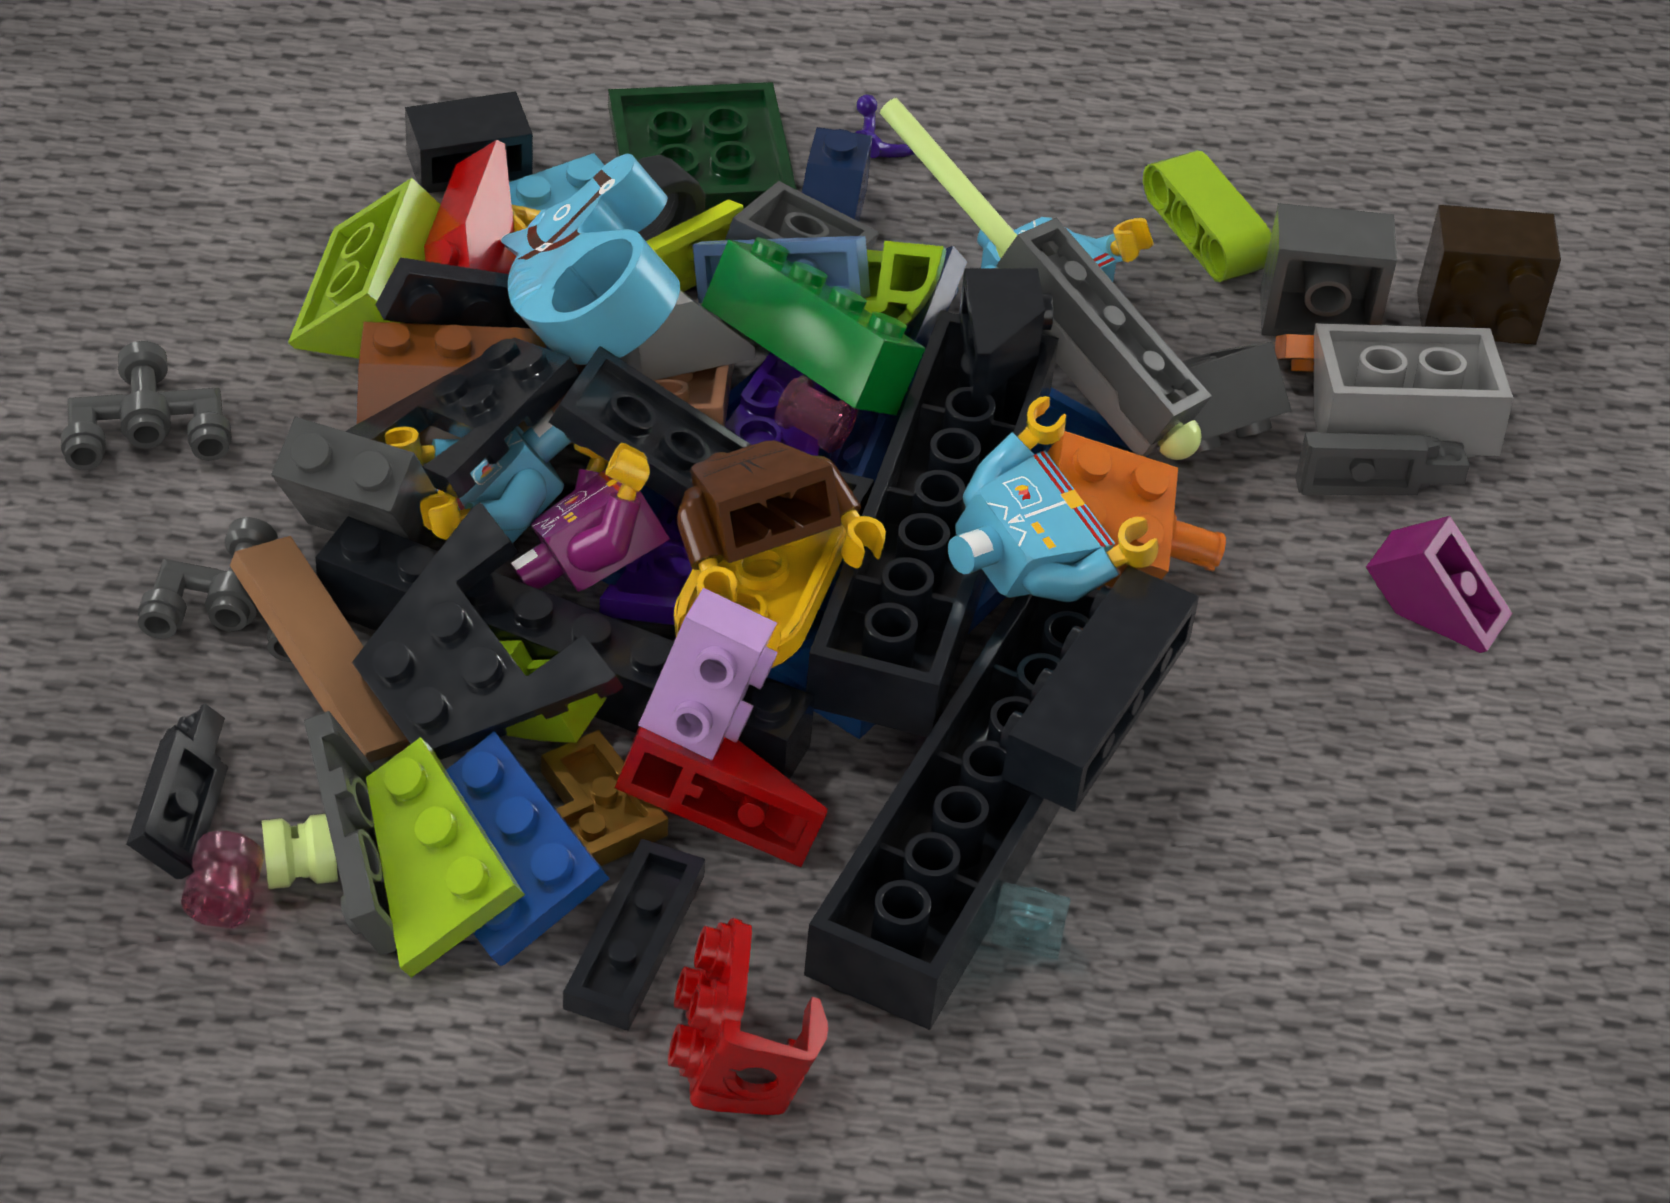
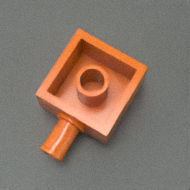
[1047,431,1226,590]

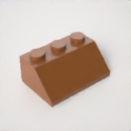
[356,322,547,446]

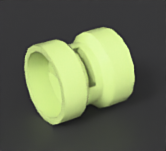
[262,814,338,889]

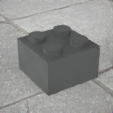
[1260,203,1397,336]

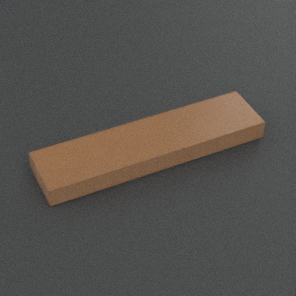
[230,535,411,763]

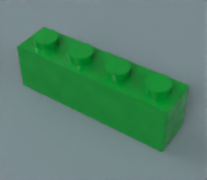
[701,237,925,415]

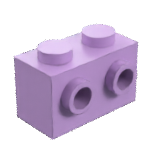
[638,588,778,760]

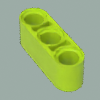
[1143,150,1272,282]

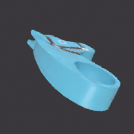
[501,154,680,365]

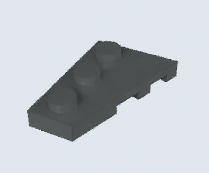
[304,711,397,954]

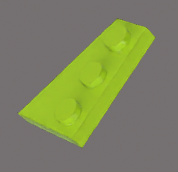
[366,737,525,978]

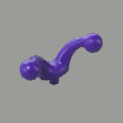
[855,94,915,158]

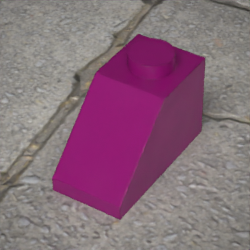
[1366,516,1513,653]

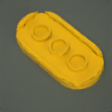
[674,525,846,668]

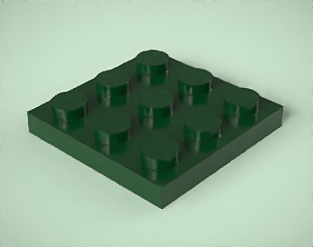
[608,82,797,211]

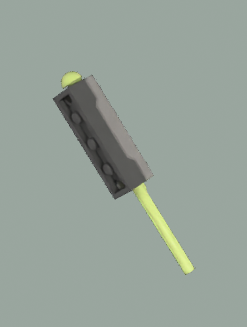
[880,98,1212,460]

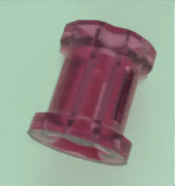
[774,375,858,453]

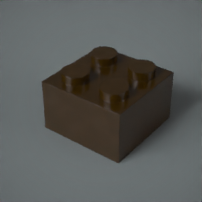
[1417,205,1561,345]

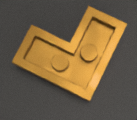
[541,730,668,866]

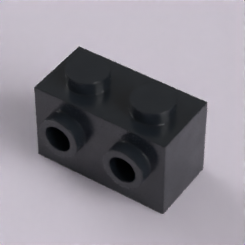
[405,91,533,193]

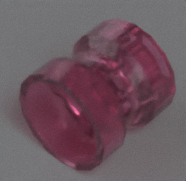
[181,831,264,928]

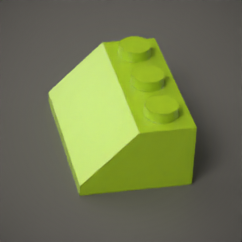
[288,178,440,359]

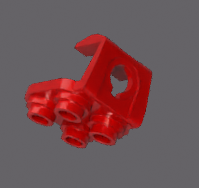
[668,918,828,1115]

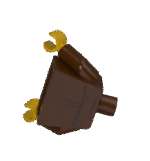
[677,440,886,603]

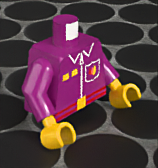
[511,443,670,592]

